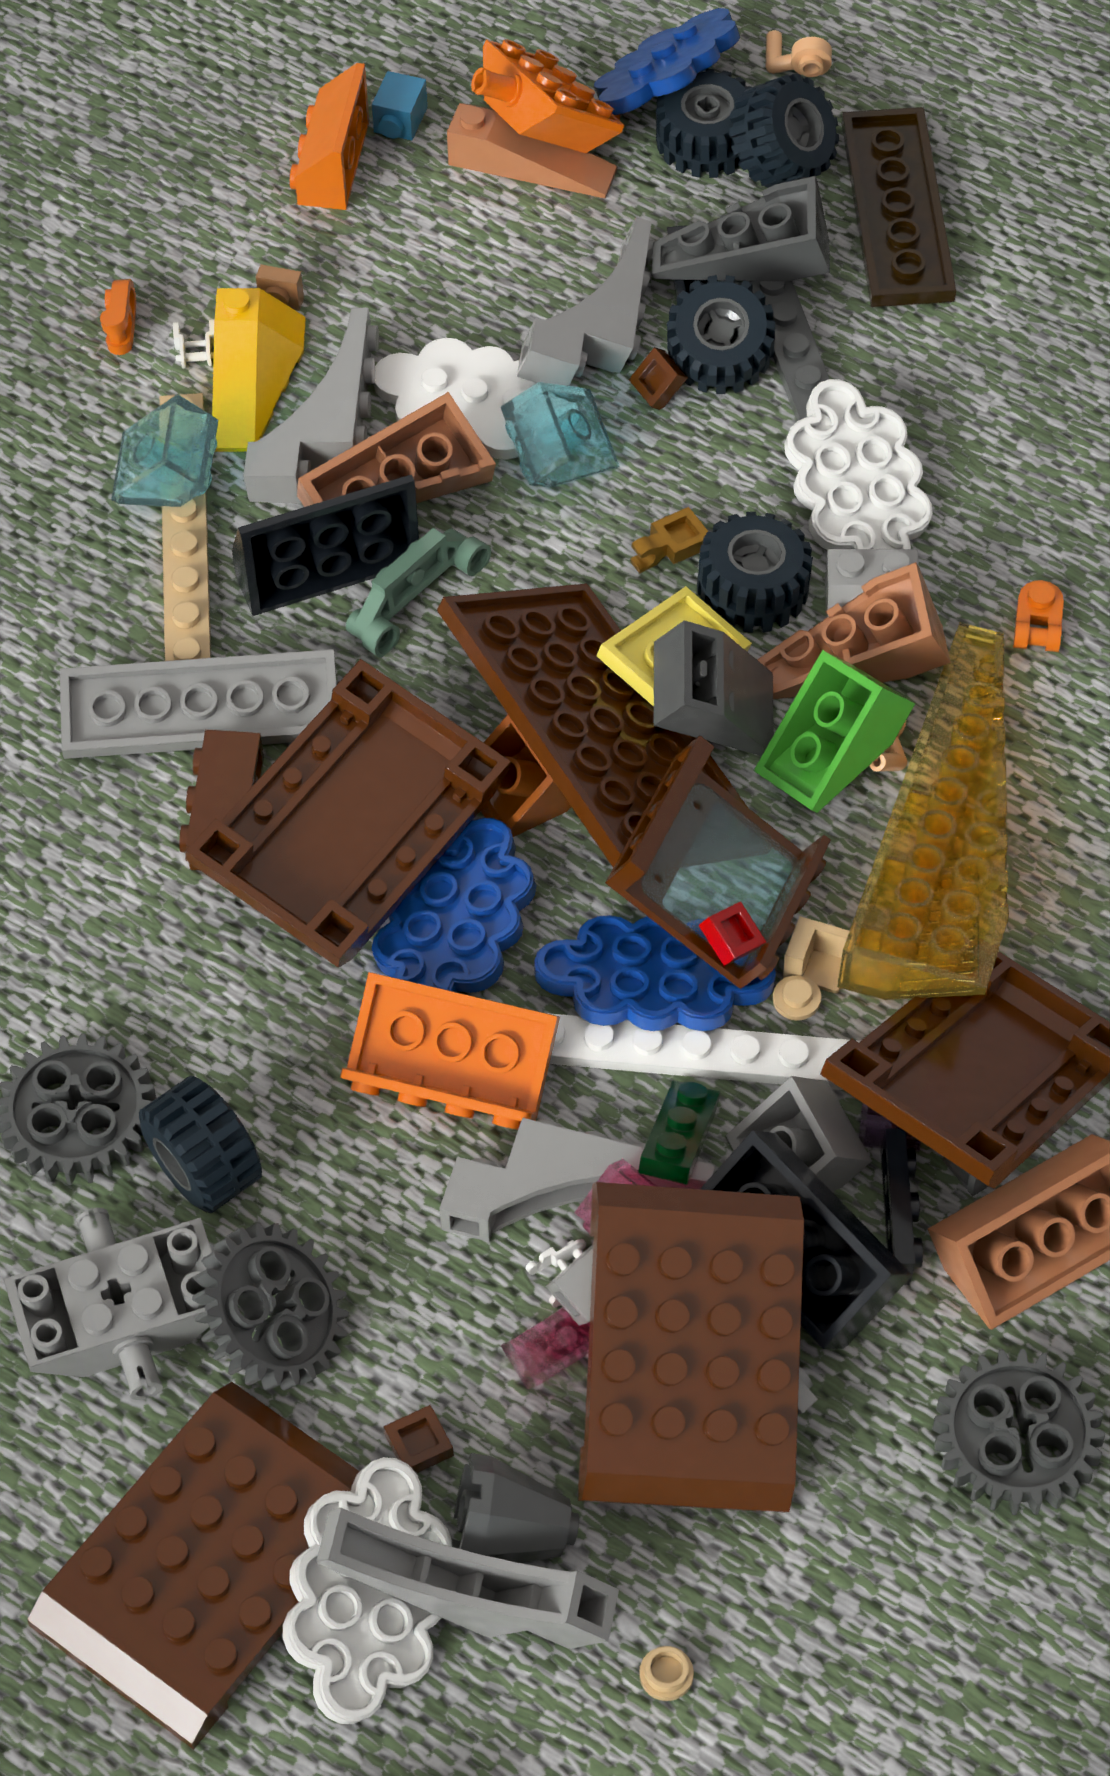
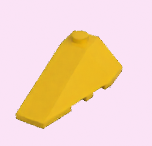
[211,288,306,452]

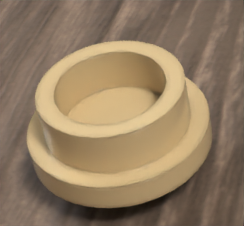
[773,975,821,1021]
[639,1646,694,1701]

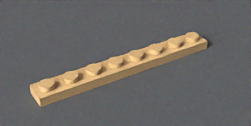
[159,393,211,661]

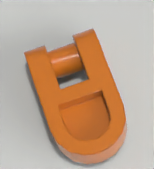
[100,279,136,355]
[1013,580,1064,652]

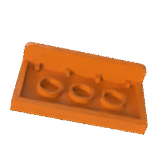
[340,972,560,1130]

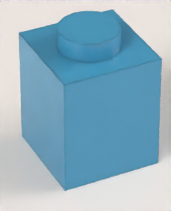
[372,71,428,141]

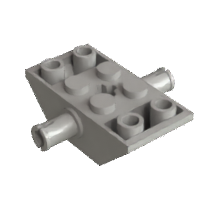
[3,1208,212,1400]

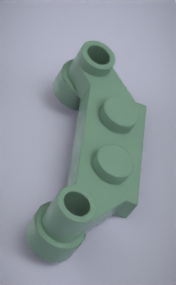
[346,528,491,657]

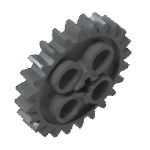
[0,1034,156,1185]
[192,1223,349,1391]
[933,1349,1105,1515]

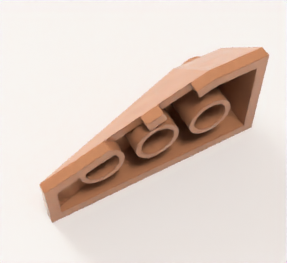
[447,103,617,199]
[757,562,951,699]

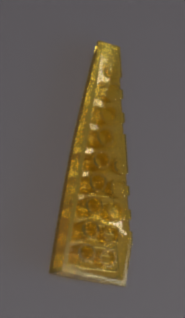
[837,622,1009,1000]

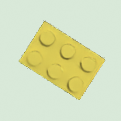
[596,586,752,706]

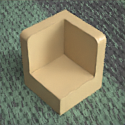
[783,916,855,993]

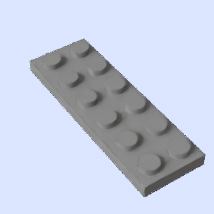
[60,649,337,759]

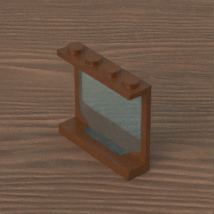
[605,735,831,989]

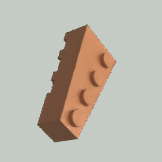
[297,392,496,507]

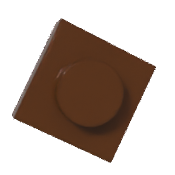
[629,347,688,410]
[384,1404,454,1473]

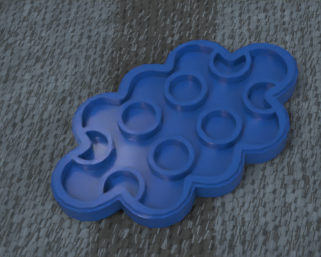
[594,8,740,115]
[372,818,536,993]
[534,915,776,1031]

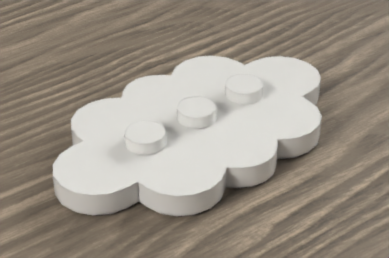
[373,338,579,460]
[784,379,933,549]
[283,1457,452,1724]

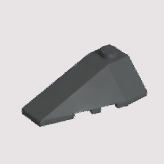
[652,176,830,281]

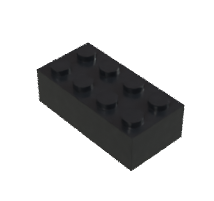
[700,1130,912,1349]

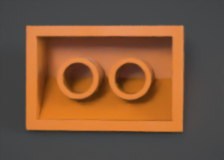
[290,63,370,210]

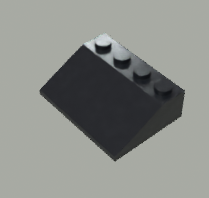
[232,474,419,616]

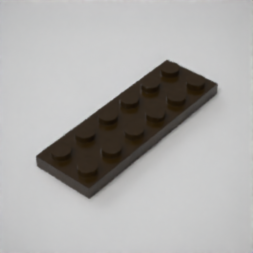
[841,107,956,307]

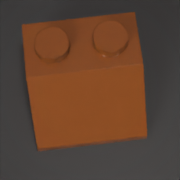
[481,715,571,837]

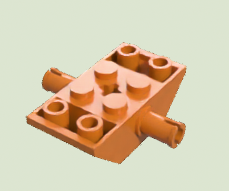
[471,39,625,153]

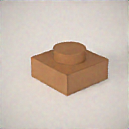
[256,264,304,311]

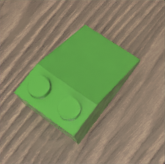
[753,650,915,813]

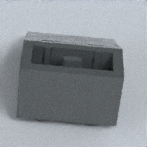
[654,620,774,756]

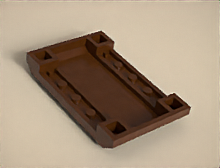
[185,659,511,968]
[820,937,1110,1189]
[578,1182,804,1513]
[27,1382,360,1750]

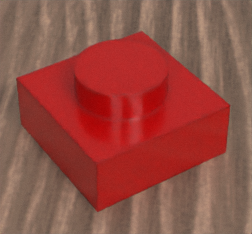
[699,901,766,966]

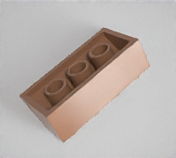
[928,1134,1110,1330]

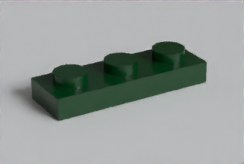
[638,1080,720,1185]

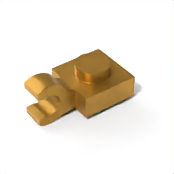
[630,507,709,574]

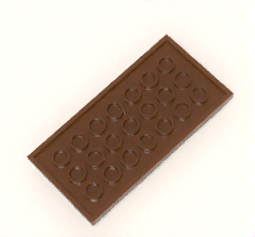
[437,583,770,870]

